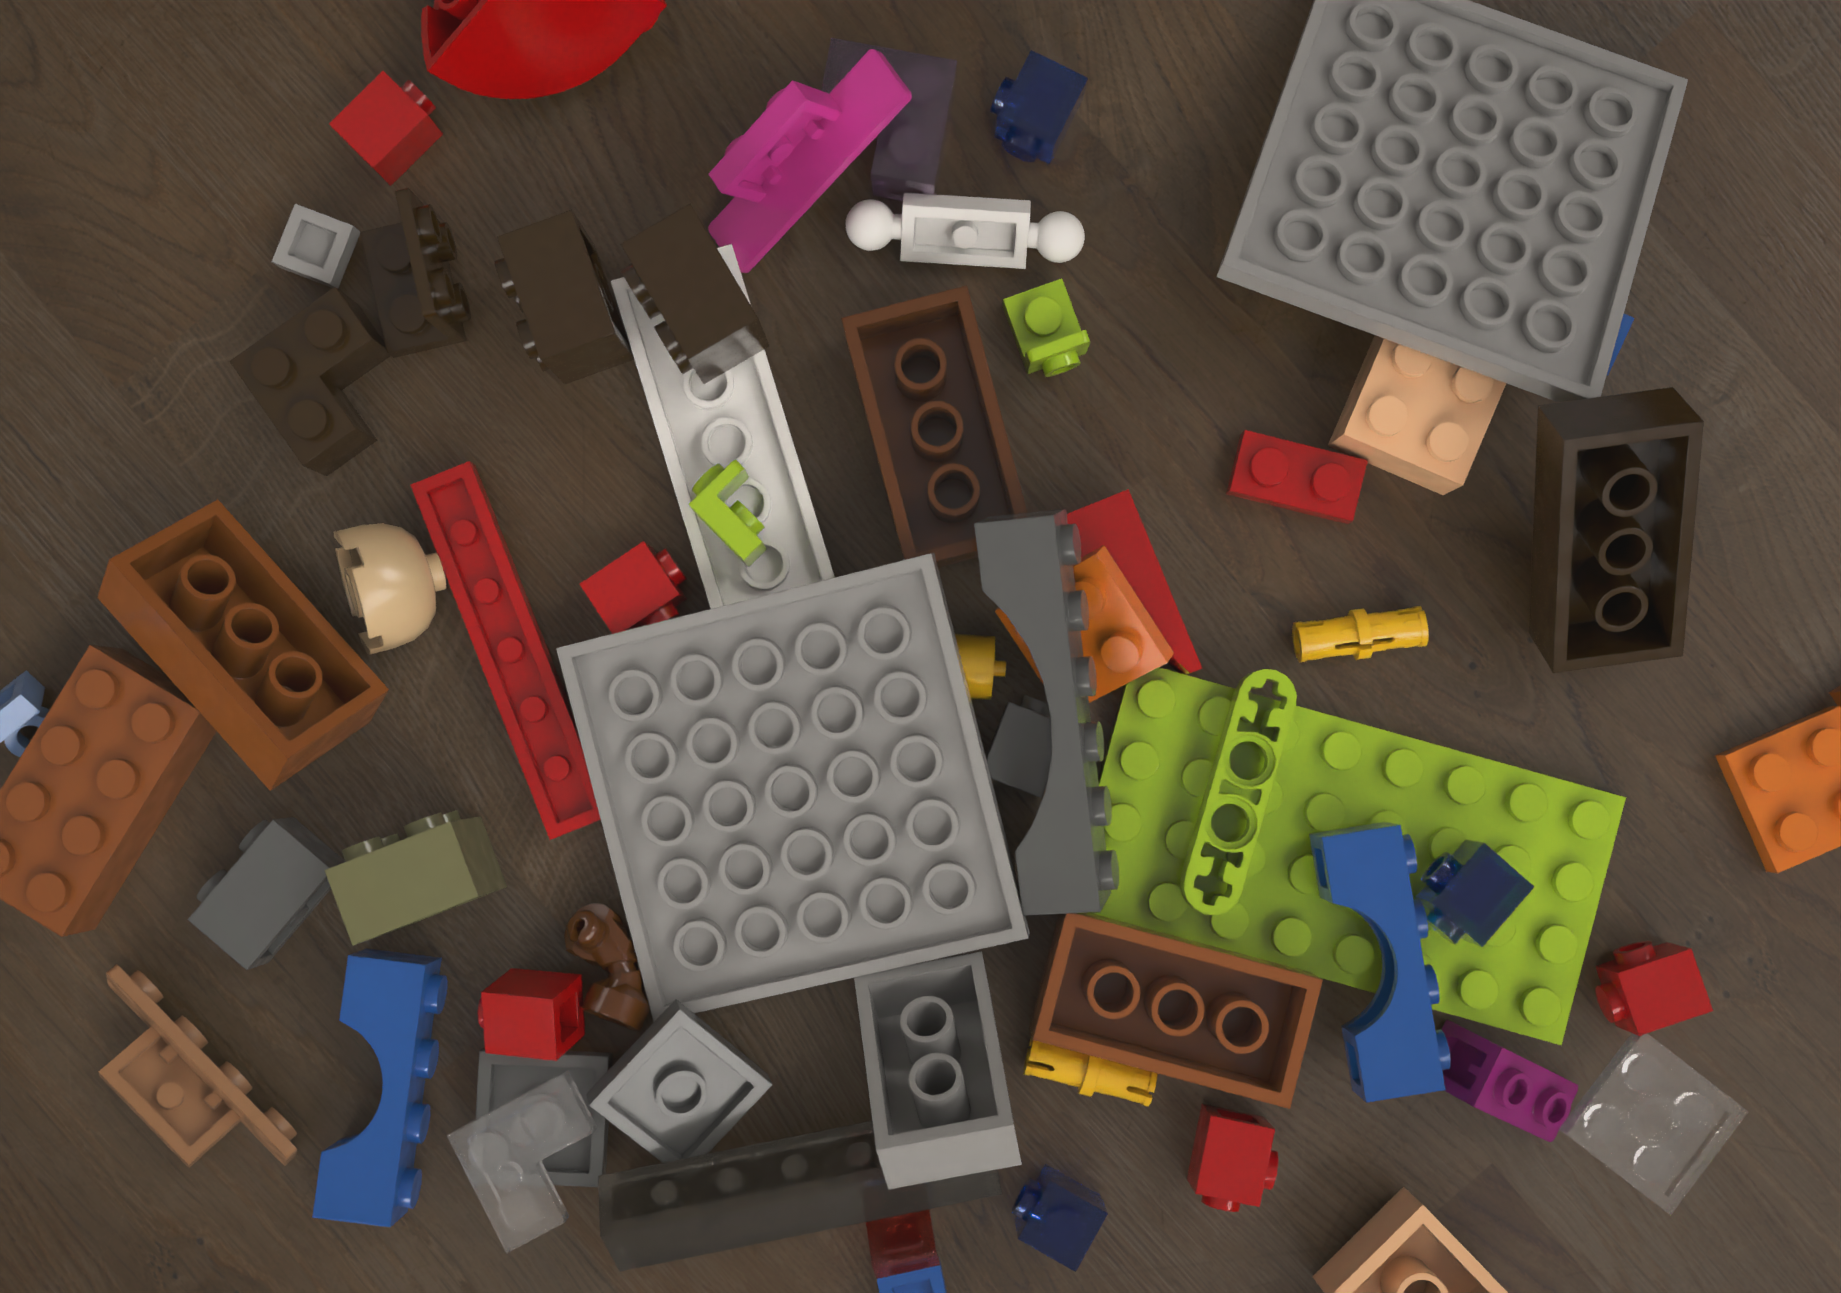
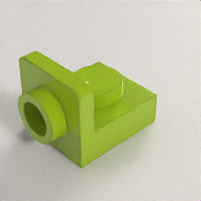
[1002,278,1090,377]
[688,459,767,567]

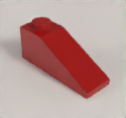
[1067,489,1202,675]

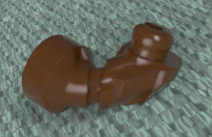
[564,903,650,1032]

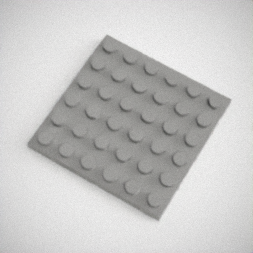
[1216,0,1688,402]
[556,553,1030,1022]

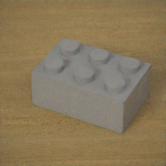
[854,952,1022,1190]

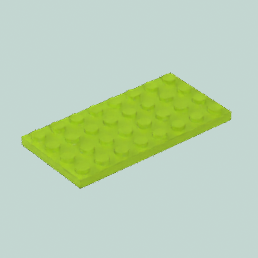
[1088,667,1626,1045]

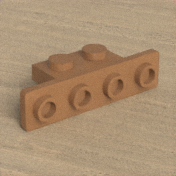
[98,964,297,1168]

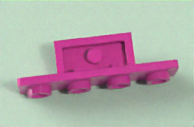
[708,49,912,273]

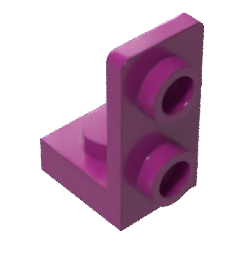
[1442,1019,1578,1142]

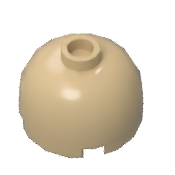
[334,523,446,655]

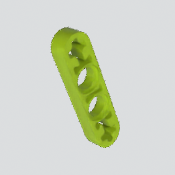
[1180,669,1297,916]

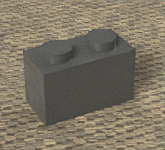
[188,817,345,970]

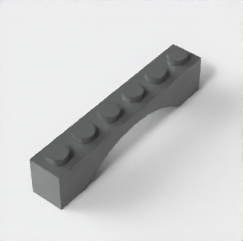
[974,508,1119,916]

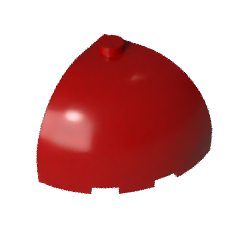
[421,0,667,99]

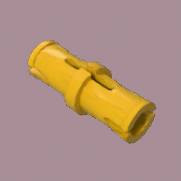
[1292,606,1429,663]
[1023,1036,1158,1107]

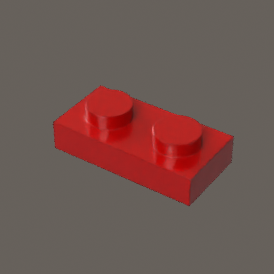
[1226,430,1368,524]

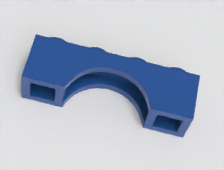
[1309,822,1451,1103]
[312,949,448,1227]

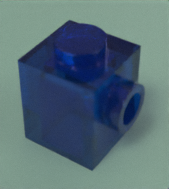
[990,50,1088,164]
[1415,839,1534,947]
[1011,1164,1108,1272]

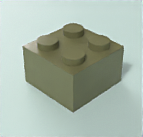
[324,810,507,946]

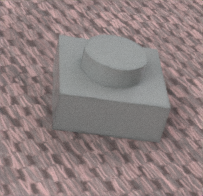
[271,204,360,288]

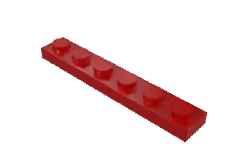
[410,461,601,840]

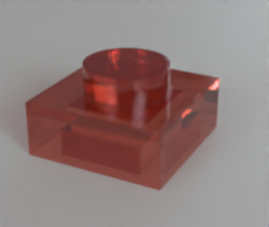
[864,1195,940,1279]

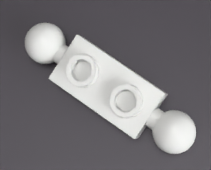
[846,193,1085,269]

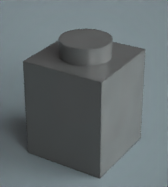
[986,695,1052,798]

